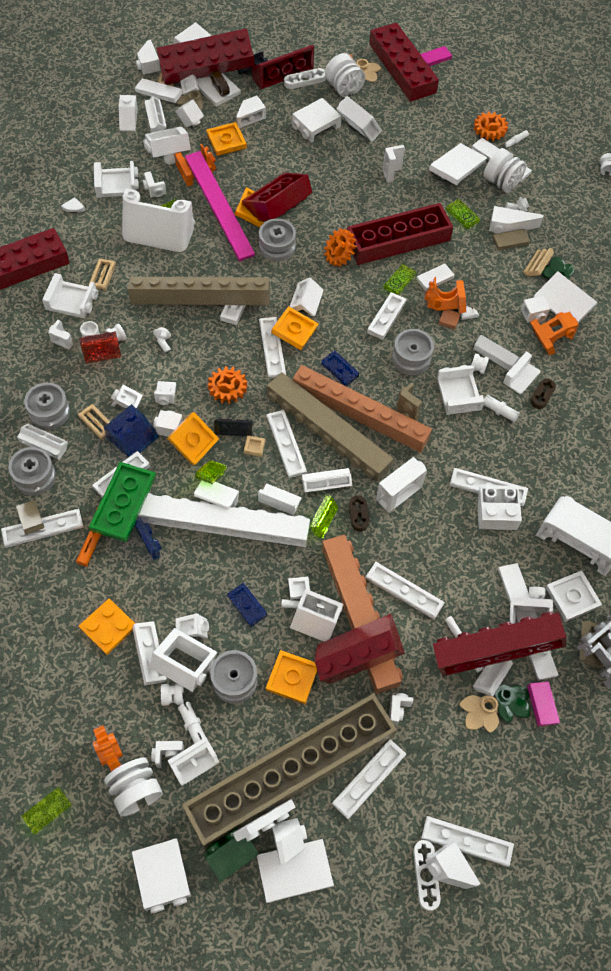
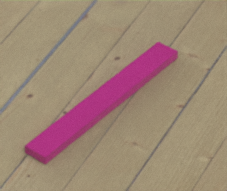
[185,151,255,262]

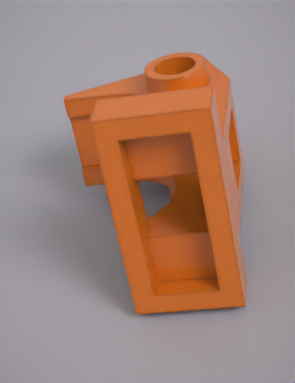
[175,144,217,187]
[424,277,467,313]
[530,311,578,355]

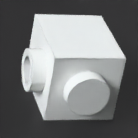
[175,99,204,127]
[521,296,550,323]
[154,410,183,437]

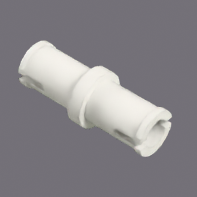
[483,395,520,423]
[178,702,206,744]

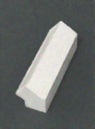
[145,96,166,133]
[473,335,520,371]
[17,424,68,460]
[302,468,352,492]

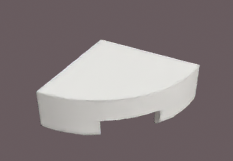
[61,197,85,213]
[458,306,479,320]

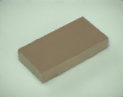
[492,229,530,250]
[16,500,45,535]

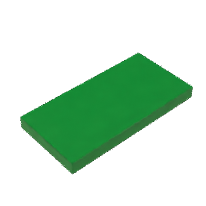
[88,462,156,542]

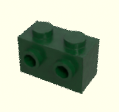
[203,827,259,882]

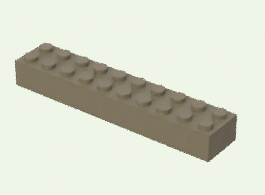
[182,693,397,850]

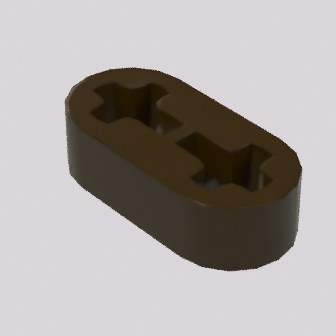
[210,70,230,96]
[531,379,556,409]
[349,495,369,532]

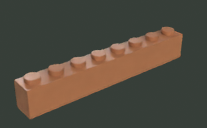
[292,365,432,453]
[322,535,403,694]

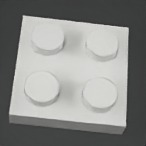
[545,570,602,622]

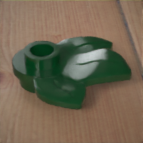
[542,257,574,280]
[494,685,530,723]

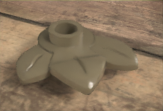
[175,90,203,110]

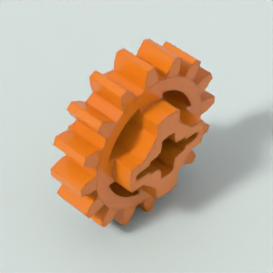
[474,111,508,141]
[324,228,357,267]
[208,366,247,404]
[93,725,123,772]

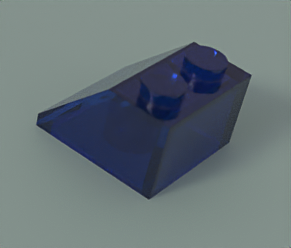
[103,404,159,457]

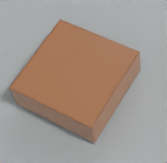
[439,310,461,329]

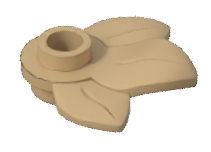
[356,59,381,82]
[459,695,499,733]

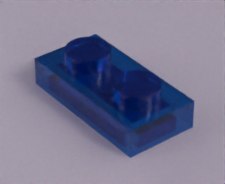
[321,350,359,386]
[135,518,162,560]
[227,583,267,627]

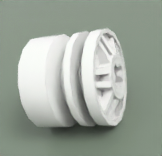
[325,53,365,97]
[484,148,527,193]
[104,758,163,816]

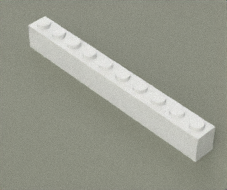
[136,493,310,547]

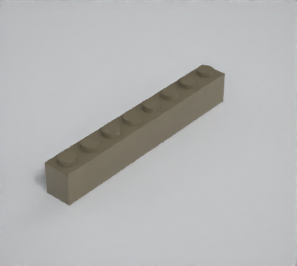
[128,277,271,305]
[267,372,394,481]

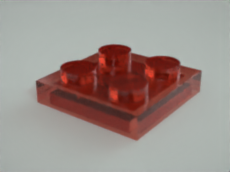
[79,331,121,364]

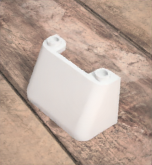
[122,188,194,252]
[536,496,611,576]

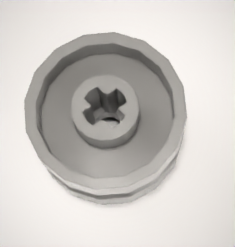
[259,218,296,262]
[392,329,434,375]
[24,382,70,430]
[8,447,56,495]
[210,650,257,704]

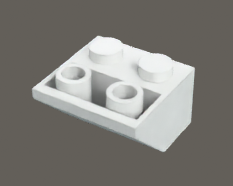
[478,485,522,530]
[290,589,343,642]

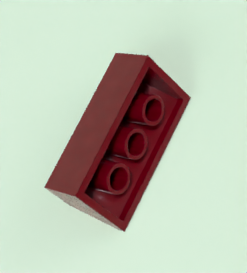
[252,45,315,90]
[242,172,313,221]
[315,614,405,684]

